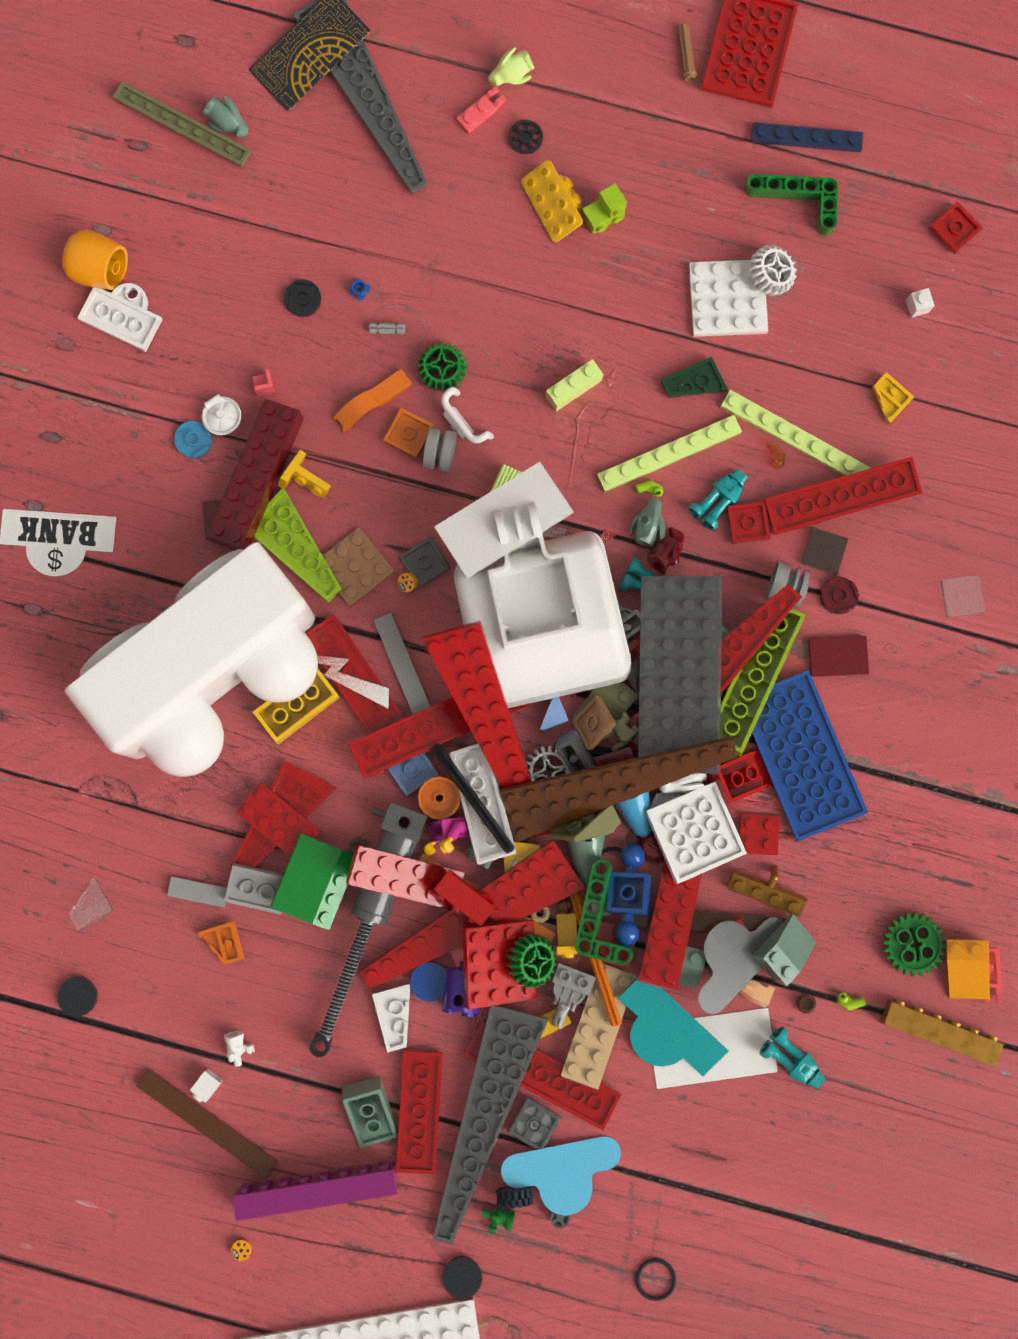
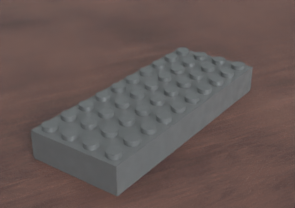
[638,576,722,774]

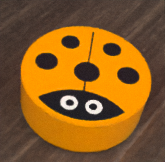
[398,572,418,592]
[231,1239,252,1261]

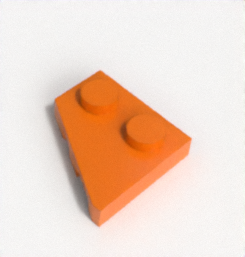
[197,921,245,965]

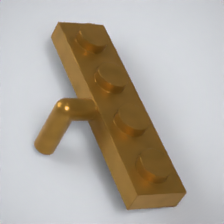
[727,865,807,917]

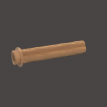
[678,23,697,82]

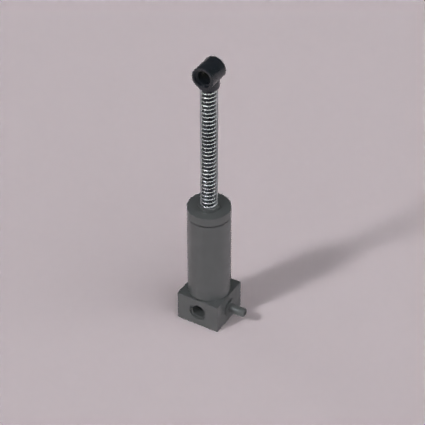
[309,802,429,1057]

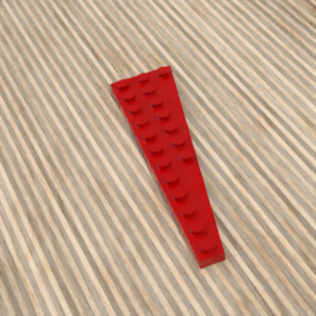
[359,840,586,988]

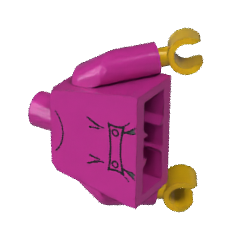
[423,817,470,856]

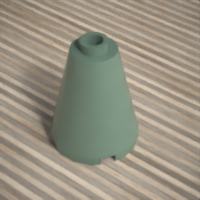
[567,835,605,885]

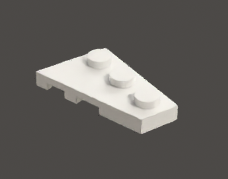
[372,984,410,1052]

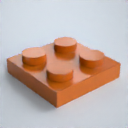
[383,408,434,459]

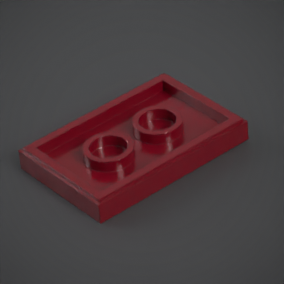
[808,636,869,677]

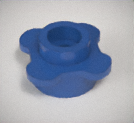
[348,278,371,300]

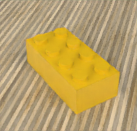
[253,668,340,744]

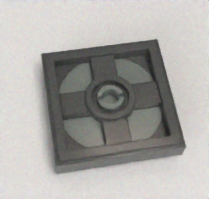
[507,1096,561,1150]

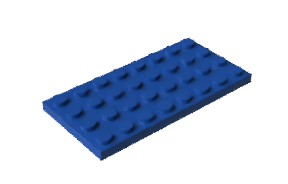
[752,670,868,842]

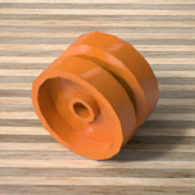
[418,776,461,820]

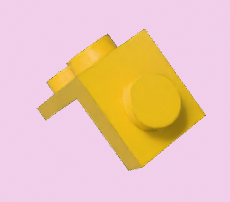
[557,913,578,958]

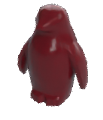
[647,527,684,575]

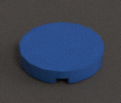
[410,962,447,1002]

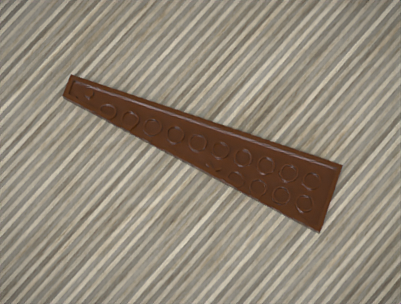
[500,736,738,843]

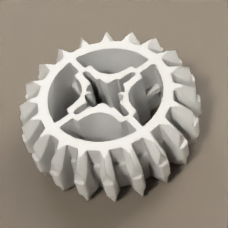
[748,244,797,296]
[526,746,571,781]

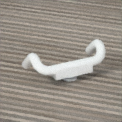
[441,387,494,443]

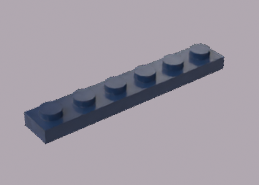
[751,122,863,153]

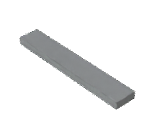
[373,613,430,714]

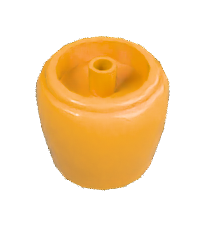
[62,229,128,290]

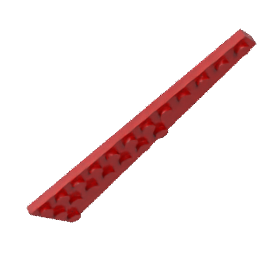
[608,584,802,751]
[422,621,547,838]

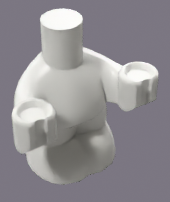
[224,1031,255,1066]

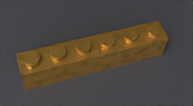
[880,999,1004,1067]

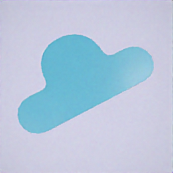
[501,1137,621,1215]

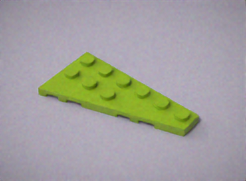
[254,489,342,603]

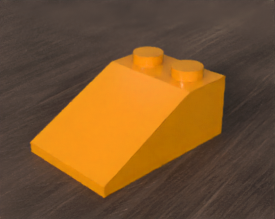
[947,939,990,999]

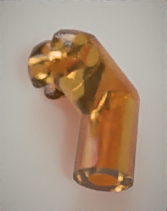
[768,441,786,469]

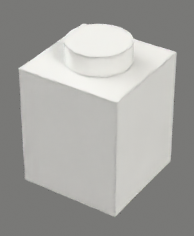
[906,288,935,318]
[190,1069,223,1102]

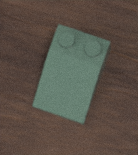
[752,913,816,986]
[342,1076,398,1148]

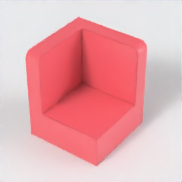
[252,369,276,397]

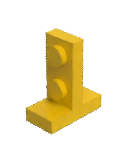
[278,450,331,498]

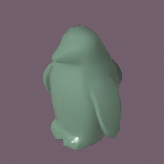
[202,96,249,138]
[630,498,666,548]

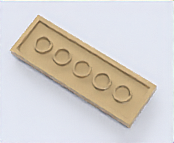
[560,964,637,1090]

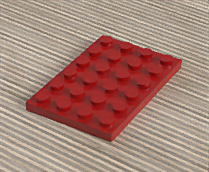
[701,0,798,108]

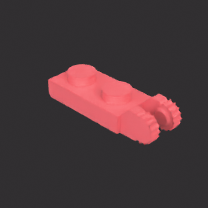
[457,87,506,134]
[985,947,1003,1003]

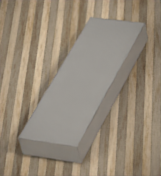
[167,877,227,907]

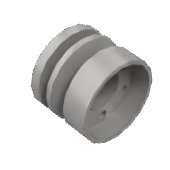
[766,561,810,609]

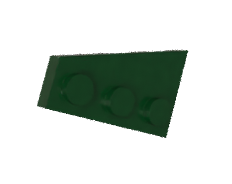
[660,356,728,398]

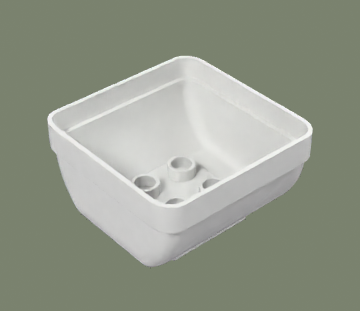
[454,502,631,708]

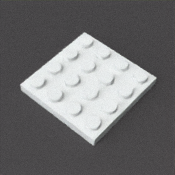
[689,260,768,337]
[645,781,747,884]

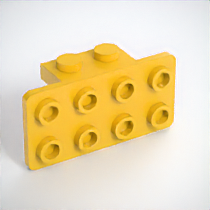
[521,160,583,242]

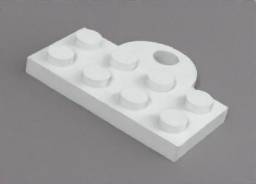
[77,283,163,352]

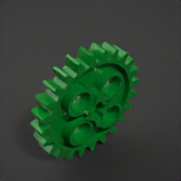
[882,912,947,977]

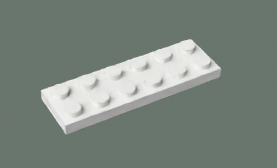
[450,744,516,865]

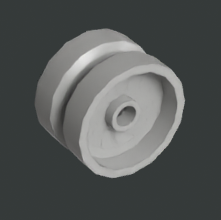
[423,427,457,473]

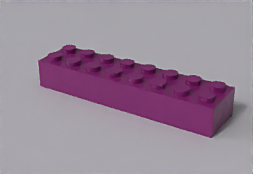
[232,1161,399,1221]

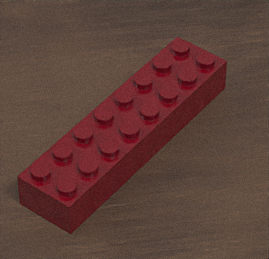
[206,399,304,551]

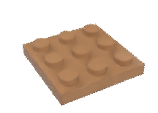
[323,527,395,607]

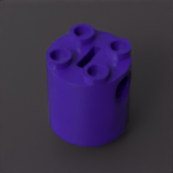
[441,961,480,1017]

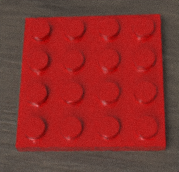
[462,920,537,1010]

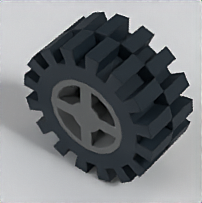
[496,1186,533,1209]

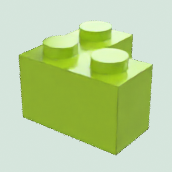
[581,183,627,234]

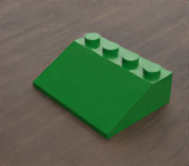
[270,833,354,930]

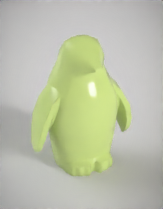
[488,47,535,86]

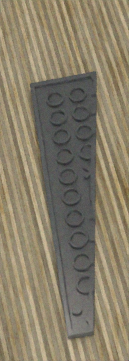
[293,0,427,195]
[433,1005,549,1244]

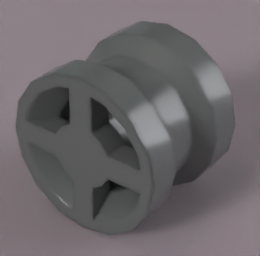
[550,1211,570,1228]

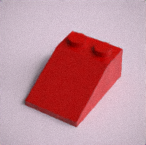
[706,749,772,805]

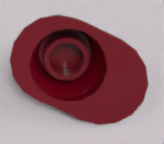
[626,829,664,864]

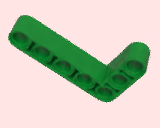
[744,174,838,236]
[575,859,634,965]

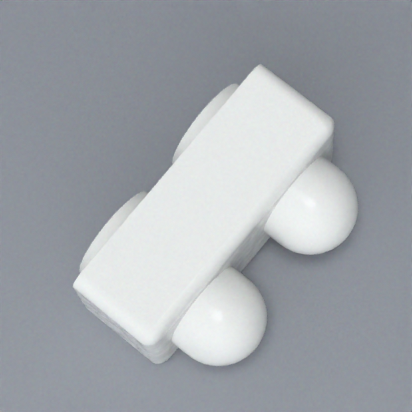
[65,542,318,777]

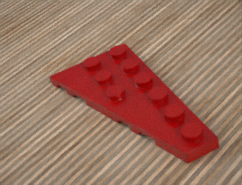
[230,762,337,868]

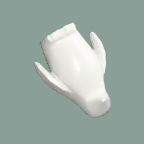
[659,773,707,794]

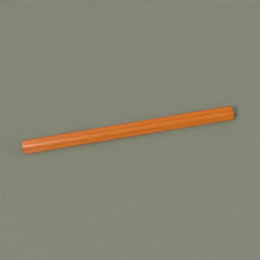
[564,856,622,1027]

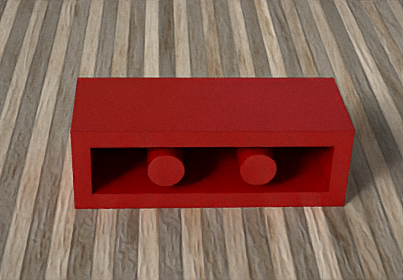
[434,869,496,926]

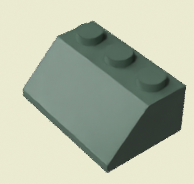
[639,946,706,989]

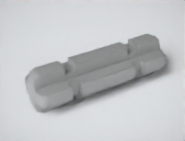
[369,322,406,334]

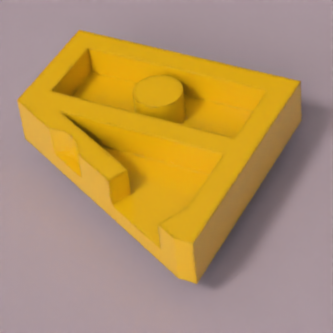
[872,372,914,424]

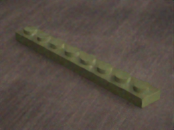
[113,82,251,168]

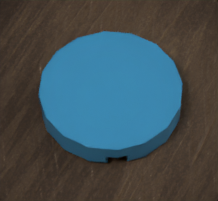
[174,421,212,458]

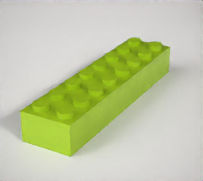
[720,609,805,757]

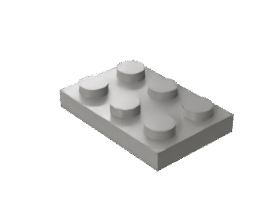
[224,863,283,915]

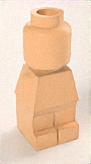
[739,980,775,1008]

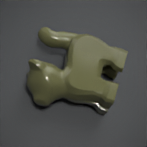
[603,712,639,751]

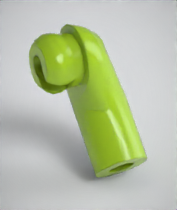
[635,480,663,497]
[837,992,866,1010]

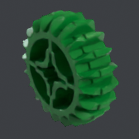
[417,341,468,392]
[507,934,557,988]

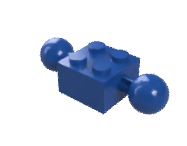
[607,843,652,946]

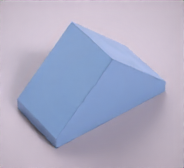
[539,697,568,732]

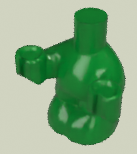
[481,1208,515,1235]

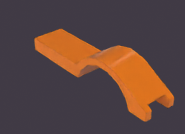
[333,369,412,433]

